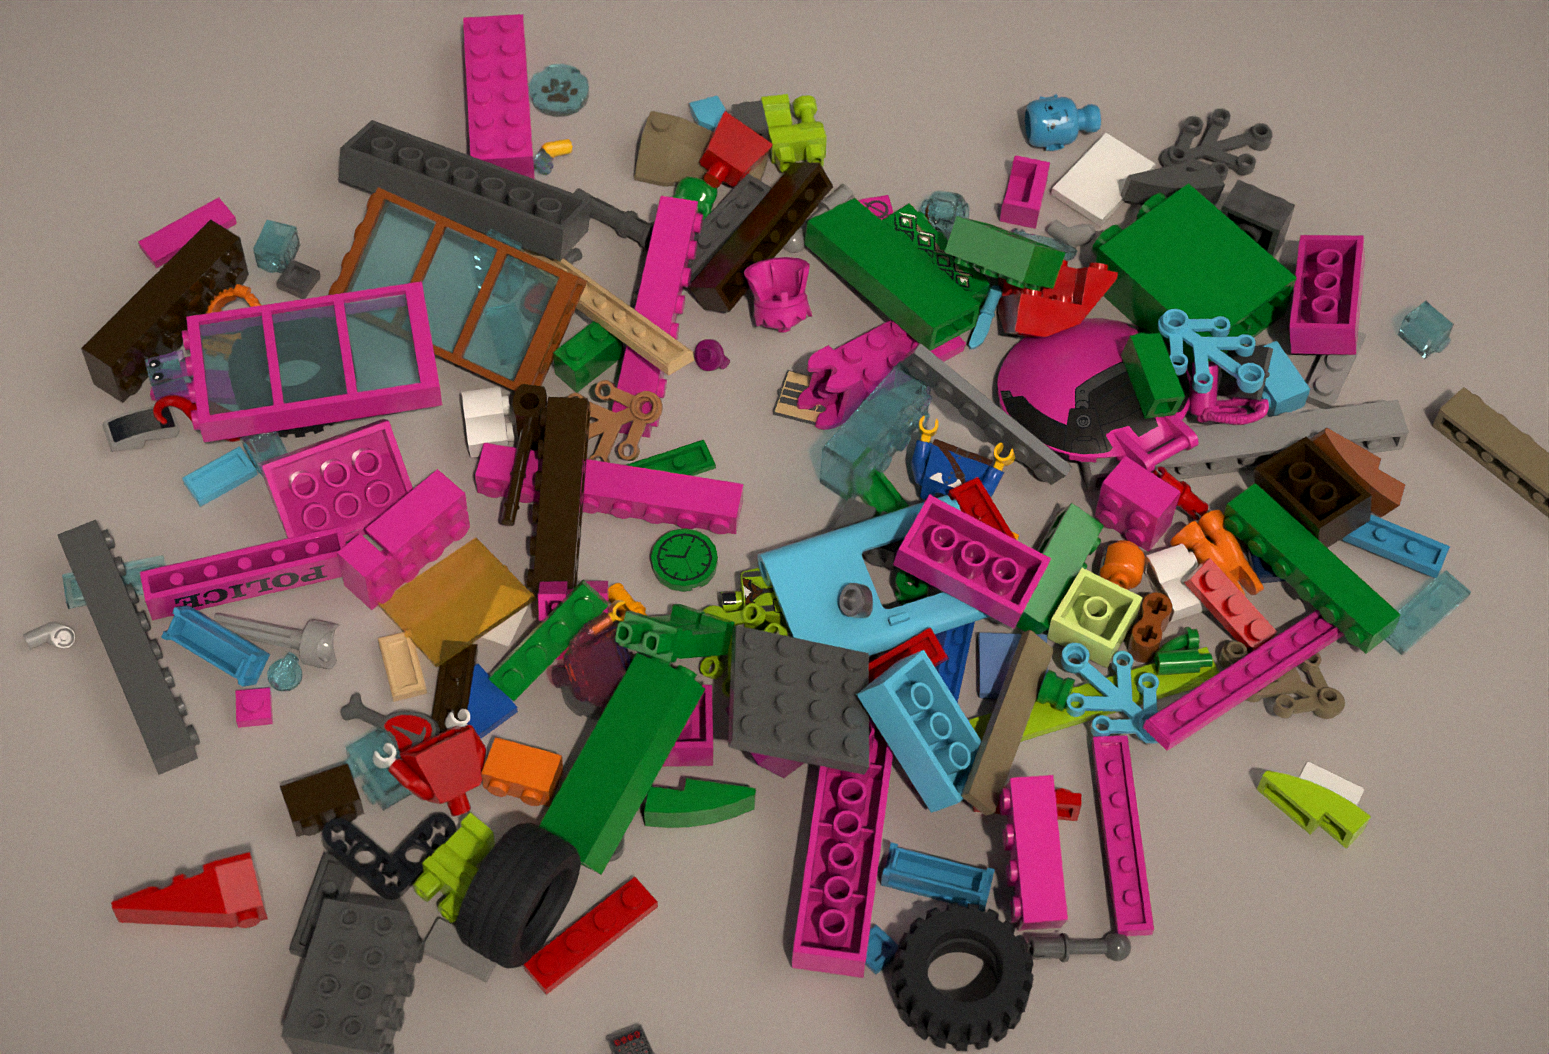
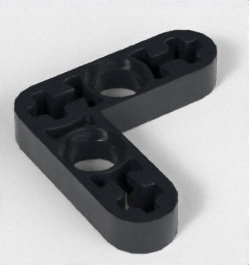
[322,814,456,900]

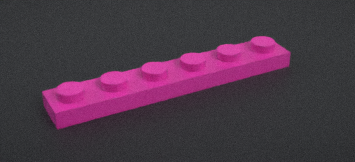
[1092,735,1154,936]

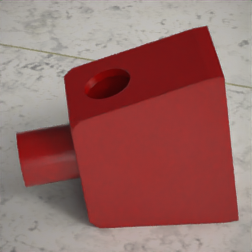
[699,111,773,188]

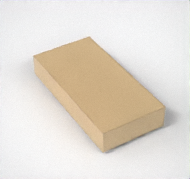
[378,630,427,702]

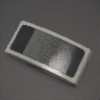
[102,406,180,451]

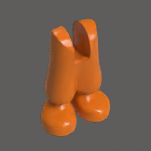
[1170,510,1264,596]

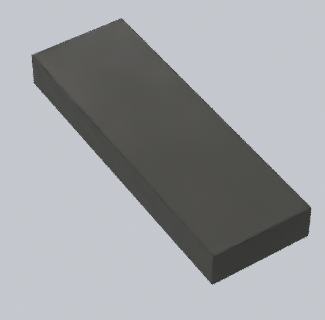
[289,852,359,958]

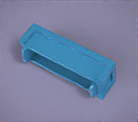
[161,606,270,687]
[881,843,995,912]

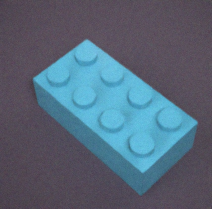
[857,650,982,813]

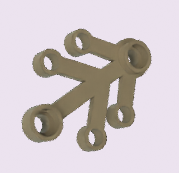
[1219,634,1345,719]

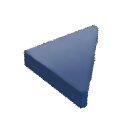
[467,663,518,739]

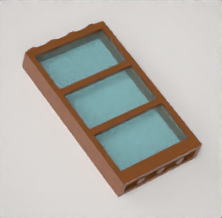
[329,187,588,391]

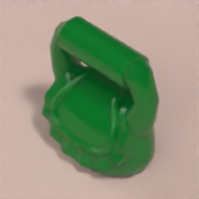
[673,176,718,220]

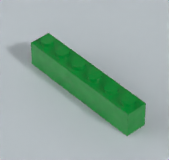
[1224,483,1401,654]

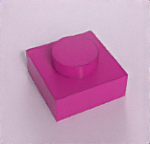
[235,687,273,728]

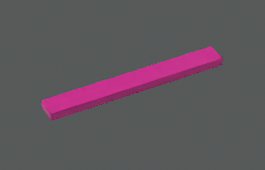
[1143,610,1344,751]

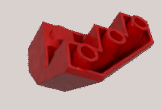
[998,260,1118,338]

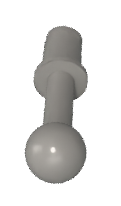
[783,184,855,253]

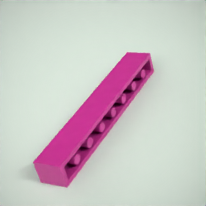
[612,196,703,438]
[475,443,744,534]

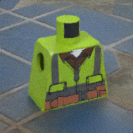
[721,568,790,633]

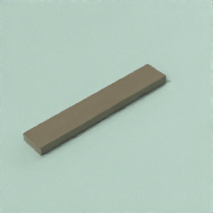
[961,630,1054,816]

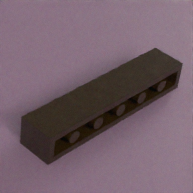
[689,162,834,312]
[527,397,591,599]

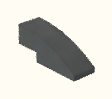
[1121,163,1225,205]

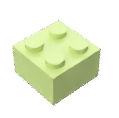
[1047,568,1143,668]

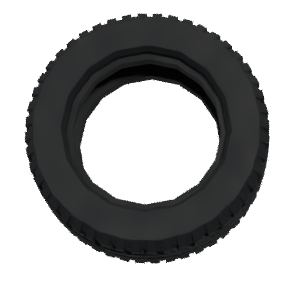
[456,823,581,969]

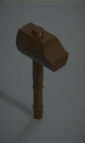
[501,384,548,526]

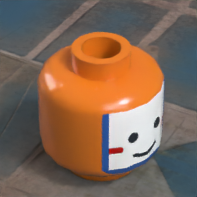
[1099,540,1146,590]

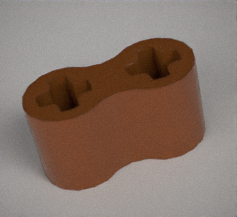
[1127,592,1172,663]

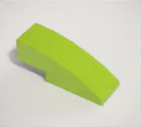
[1257,770,1371,849]

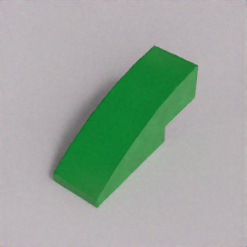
[644,778,756,828]

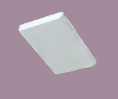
[1051,133,1155,226]

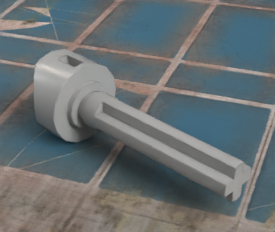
[214,613,340,669]

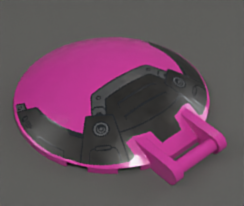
[997,318,1199,472]

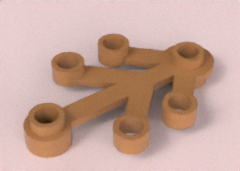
[543,380,663,463]

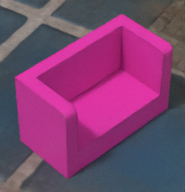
[1000,155,1050,229]

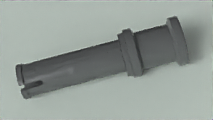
[574,188,655,249]

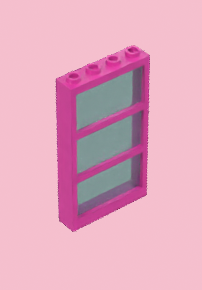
[182,281,443,442]

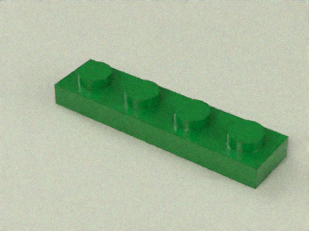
[489,580,608,701]

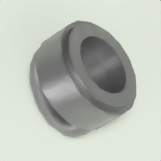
[839,583,873,618]

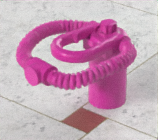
[1190,361,1269,425]

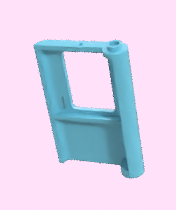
[757,495,990,656]

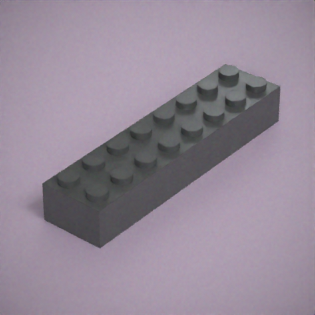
[339,120,592,261]

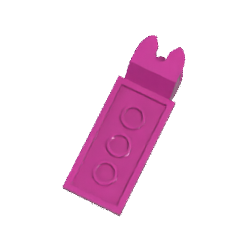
[797,319,966,430]

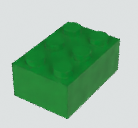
[944,216,1066,291]

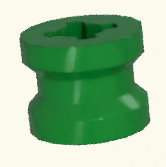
[894,569,929,605]
[1037,670,1075,712]

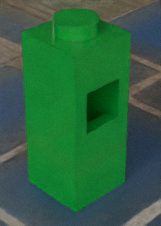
[1121,333,1185,419]

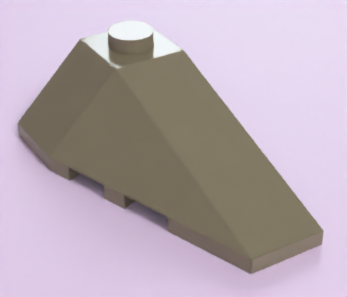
[634,111,769,187]

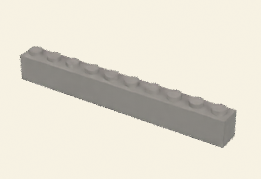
[1080,400,1409,492]

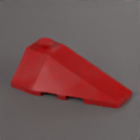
[111,852,268,928]

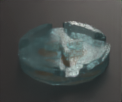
[529,64,589,117]

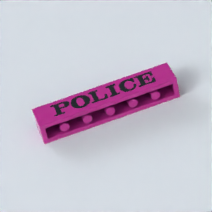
[140,526,346,621]

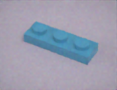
[1343,514,1450,579]

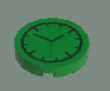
[651,528,718,592]

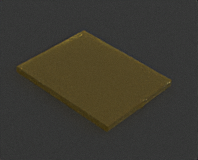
[378,538,535,668]

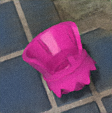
[744,257,812,332]

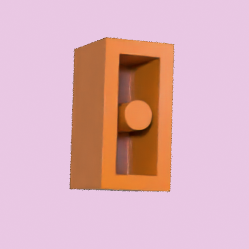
[481,737,563,807]

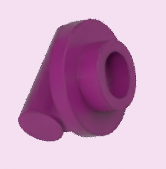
[695,339,730,371]

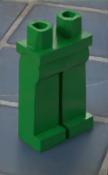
[615,604,735,663]

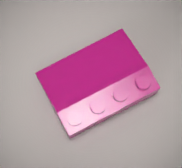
[258,419,413,542]

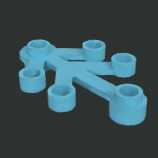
[1158,309,1265,393]
[1061,643,1159,744]

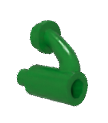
[1155,627,1213,676]

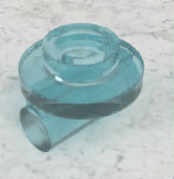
[267,652,303,692]

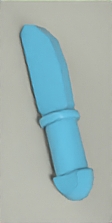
[968,285,1002,350]

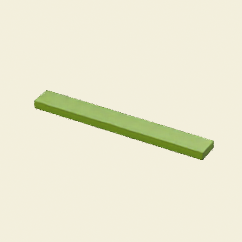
[968,647,1219,742]

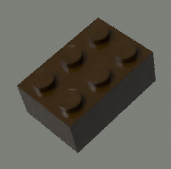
[1254,436,1372,548]

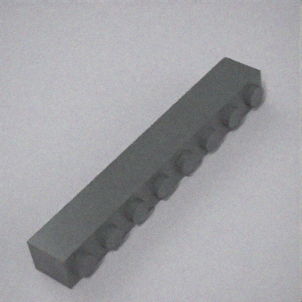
[57,520,200,775]

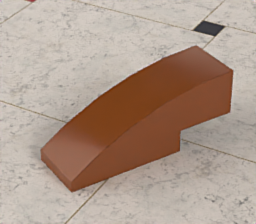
[1310,427,1405,517]

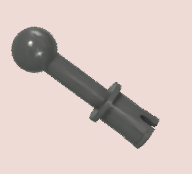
[1027,932,1131,962]

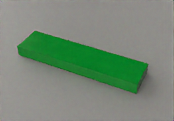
[627,439,716,476]

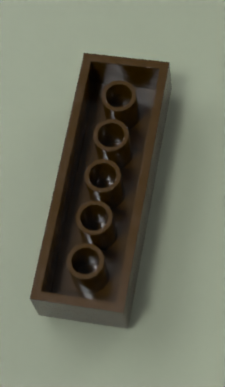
[81,219,249,403]

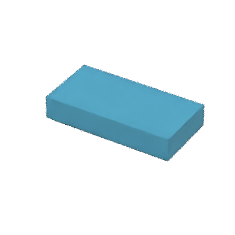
[182,446,258,507]

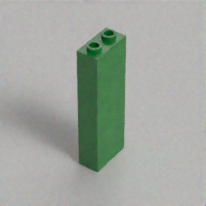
[805,198,980,351]
[539,653,705,875]

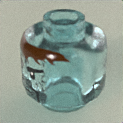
[921,190,970,233]

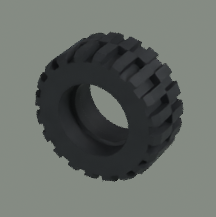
[891,903,1034,1051]

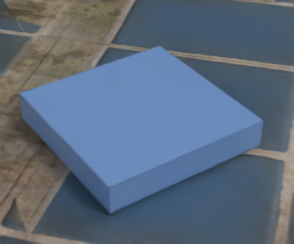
[978,633,1048,699]

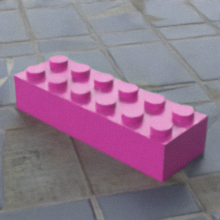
[463,14,535,179]

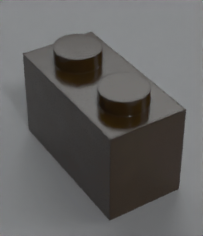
[280,763,364,837]

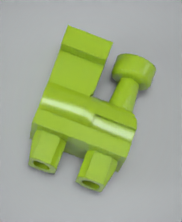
[761,94,827,172]
[413,812,495,923]

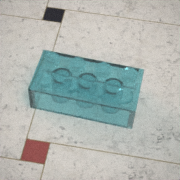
[820,361,932,501]

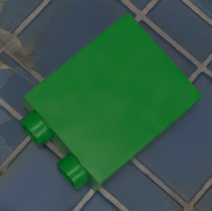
[1091,183,1297,377]

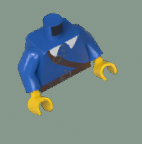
[911,416,1015,500]

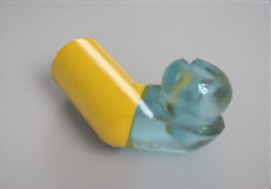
[533,139,572,175]

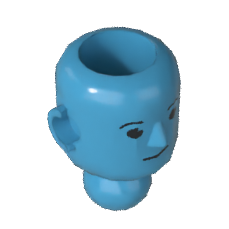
[1025,94,1101,151]

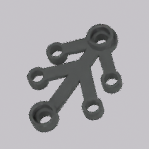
[1162,108,1273,181]

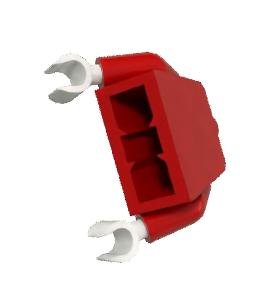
[373,709,486,816]

